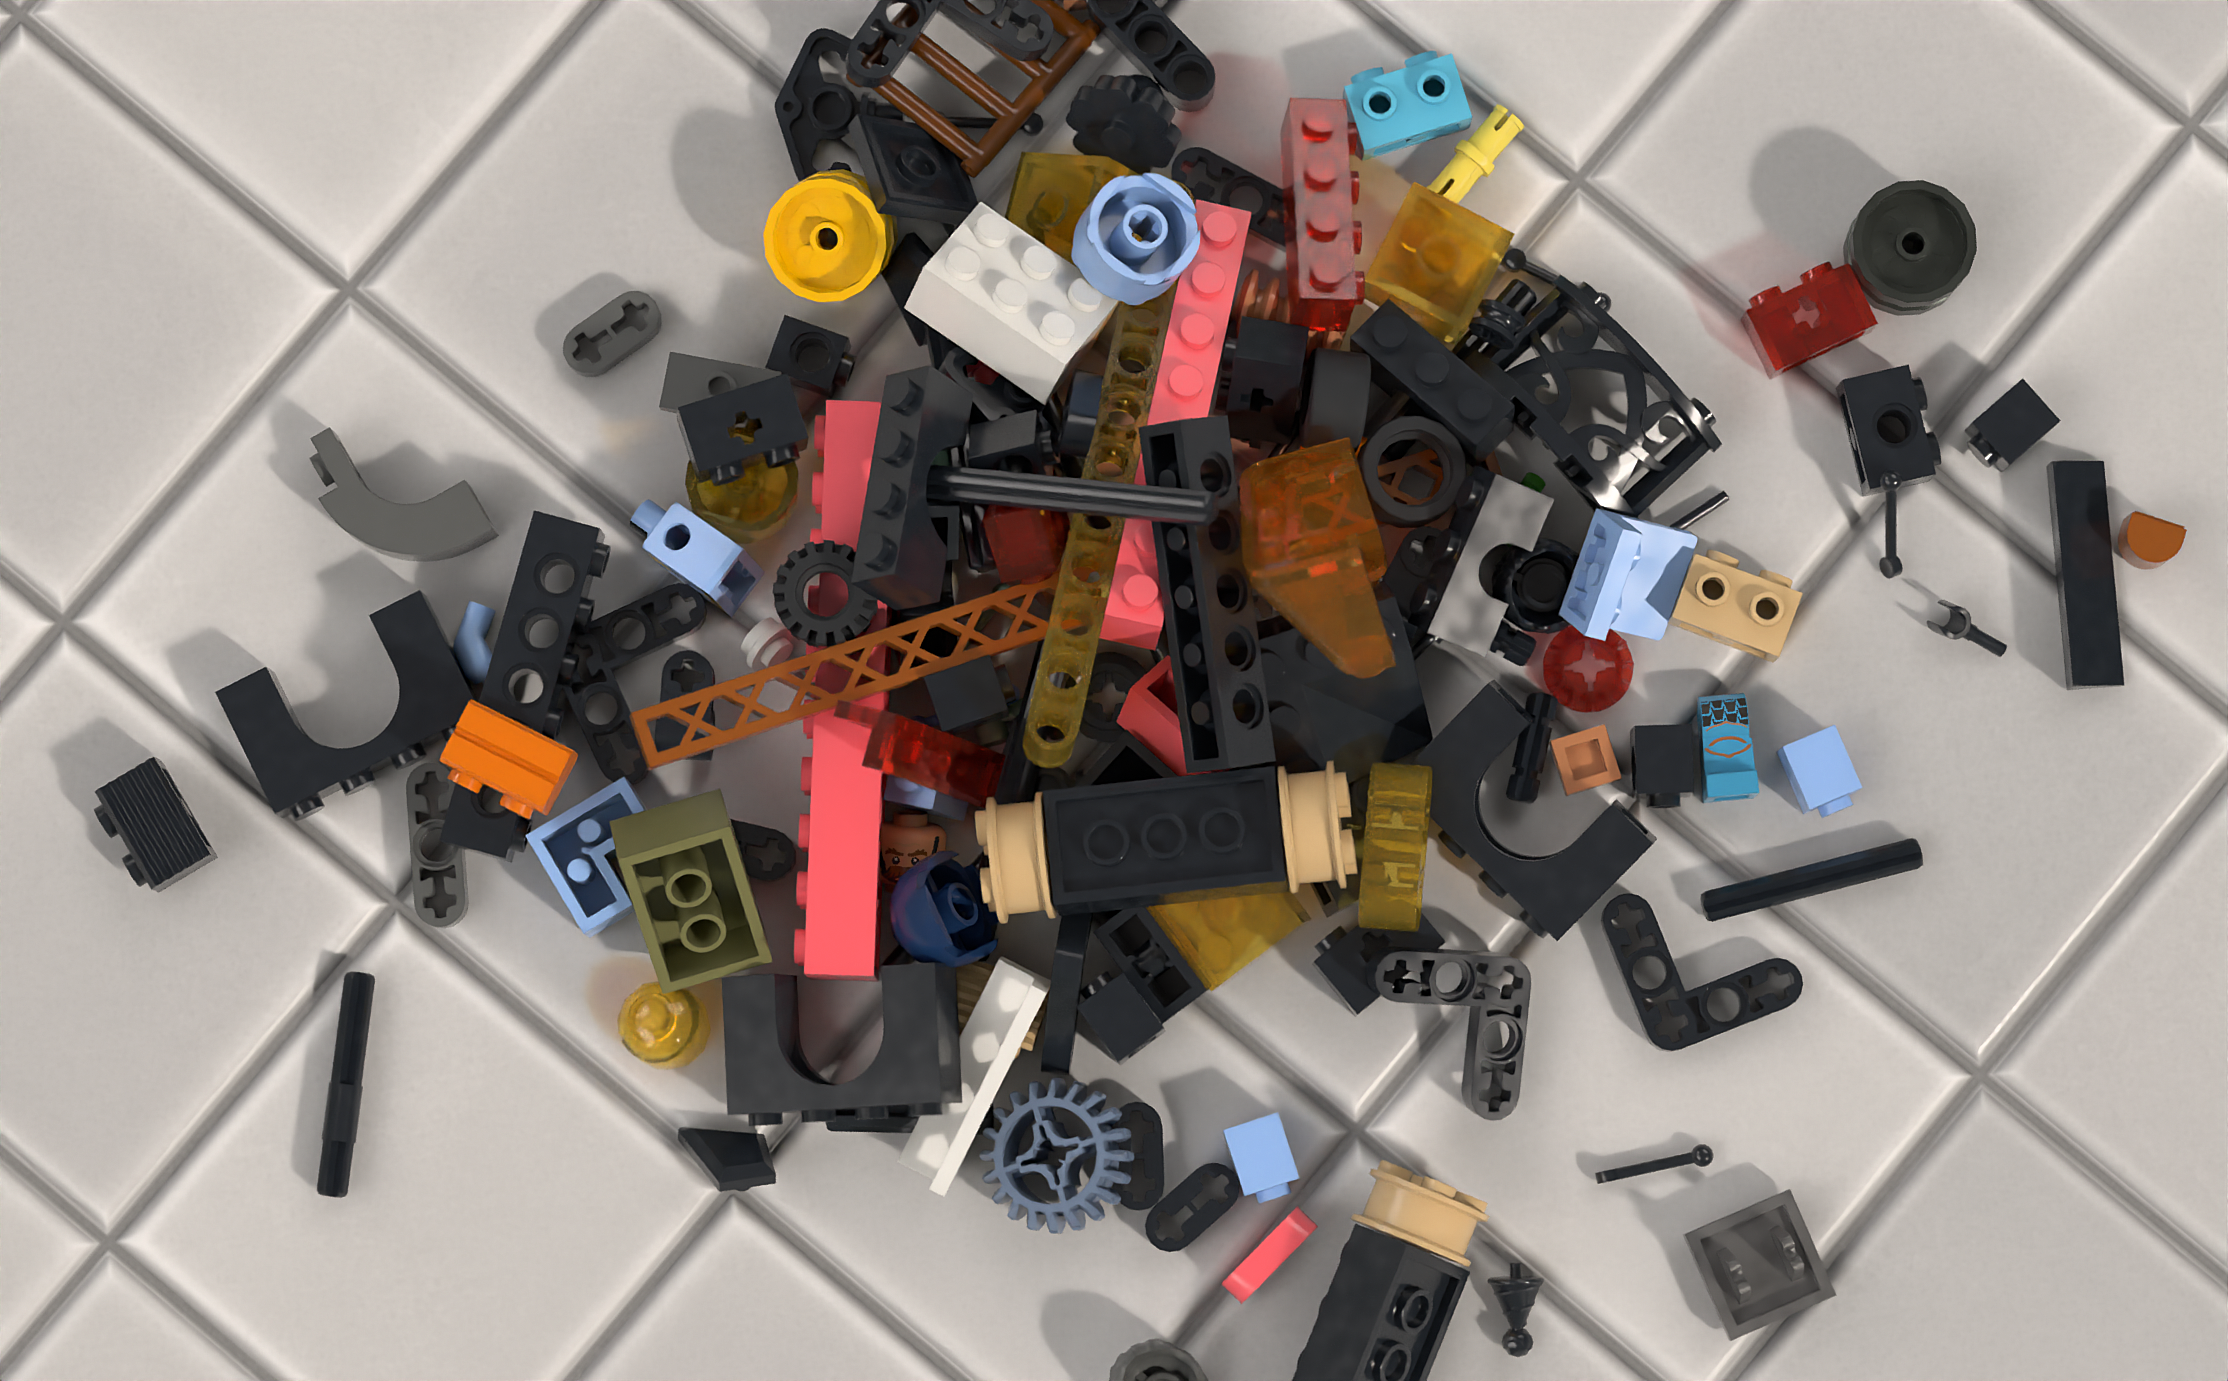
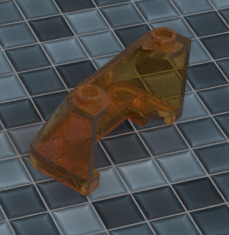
[1240,437,1396,678]

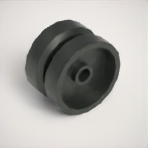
[1843,180,1977,316]

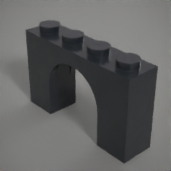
[215,590,479,821]
[1393,680,1657,941]
[722,962,962,1126]

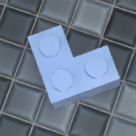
[525,777,646,938]

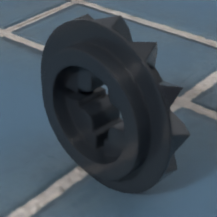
[1063,652,1147,743]

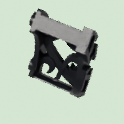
[1463,274,1722,519]

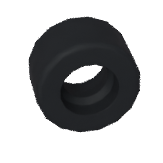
[1299,347,1371,454]

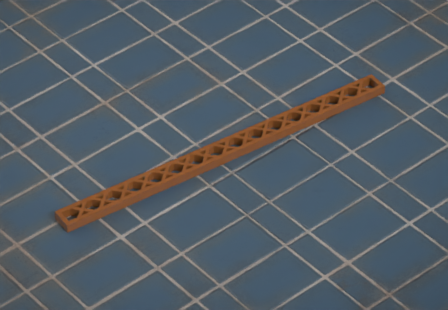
[629,449,1503,771]

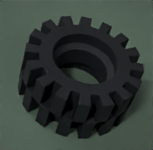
[772,540,878,648]

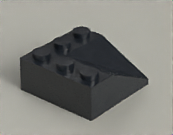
[1257,581,1434,806]

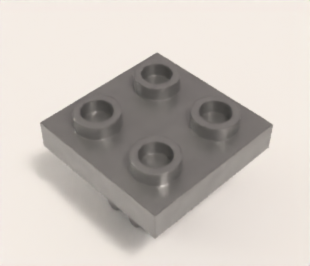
[1683,1189,1836,1341]

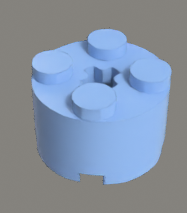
[1071,173,1200,305]

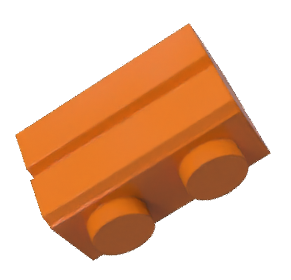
[439,699,578,820]

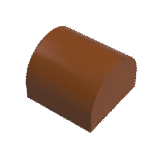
[2118,511,2187,570]

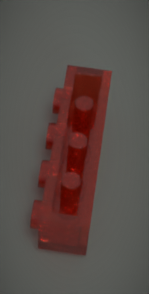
[1280,98,1365,332]

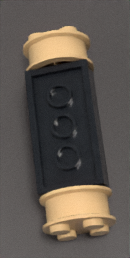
[975,761,1357,924]
[1292,1160,1489,1381]

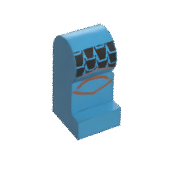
[1697,693,1759,803]

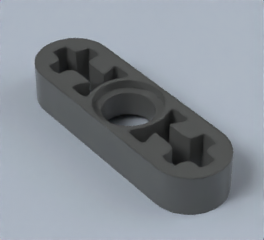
[406,762,469,928]

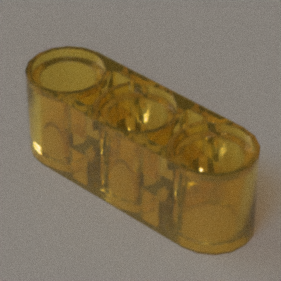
[1358,762,1432,932]

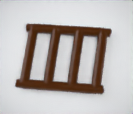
[846,0,1101,178]

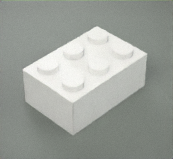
[904,201,1119,405]

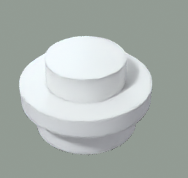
[741,617,793,671]

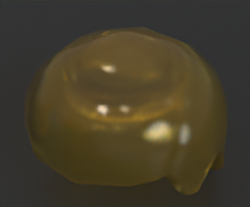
[617,981,711,1070]

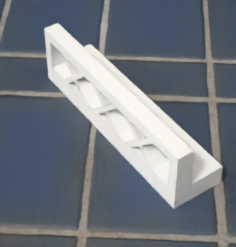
[898,956,1051,1197]

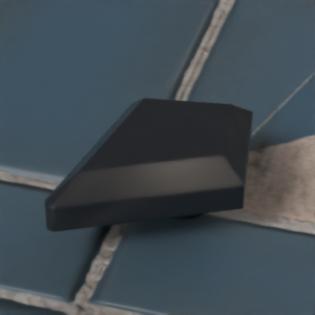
[881,232,935,347]
[678,1127,776,1192]

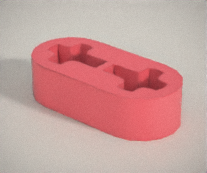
[1221,1206,1318,1304]

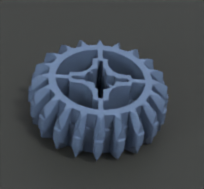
[979,1078,1135,1234]

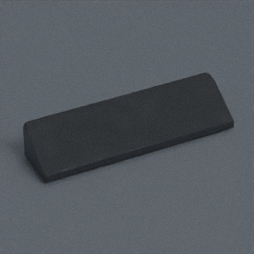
[2046,461,2124,690]

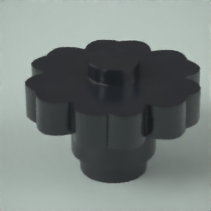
[1066,74,1182,177]

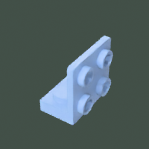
[1559,508,1698,641]

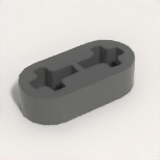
[563,291,662,377]

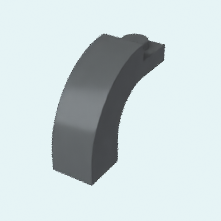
[309,427,499,562]

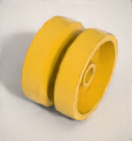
[763,169,898,302]

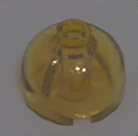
[685,427,800,544]

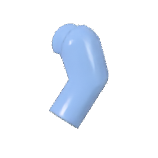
[453,601,496,684]

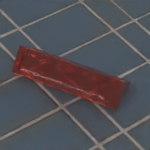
[834,699,1006,809]

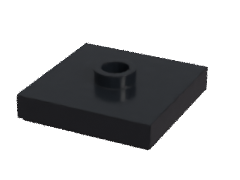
[848,114,978,225]

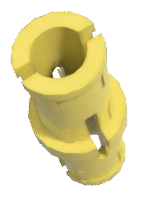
[1424,104,1524,213]

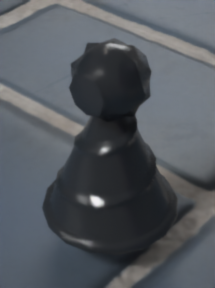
[1487,1263,1544,1357]

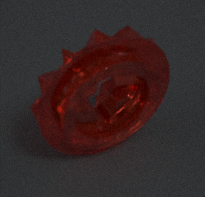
[1543,626,1634,713]

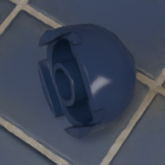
[890,850,1000,968]

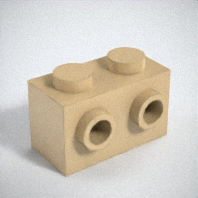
[1668,550,1803,663]

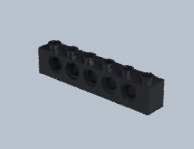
[1138,415,1276,773]
[439,510,611,863]

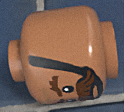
[879,810,947,893]

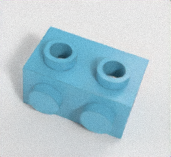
[1342,51,1472,161]

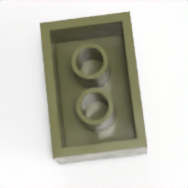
[609,788,773,994]

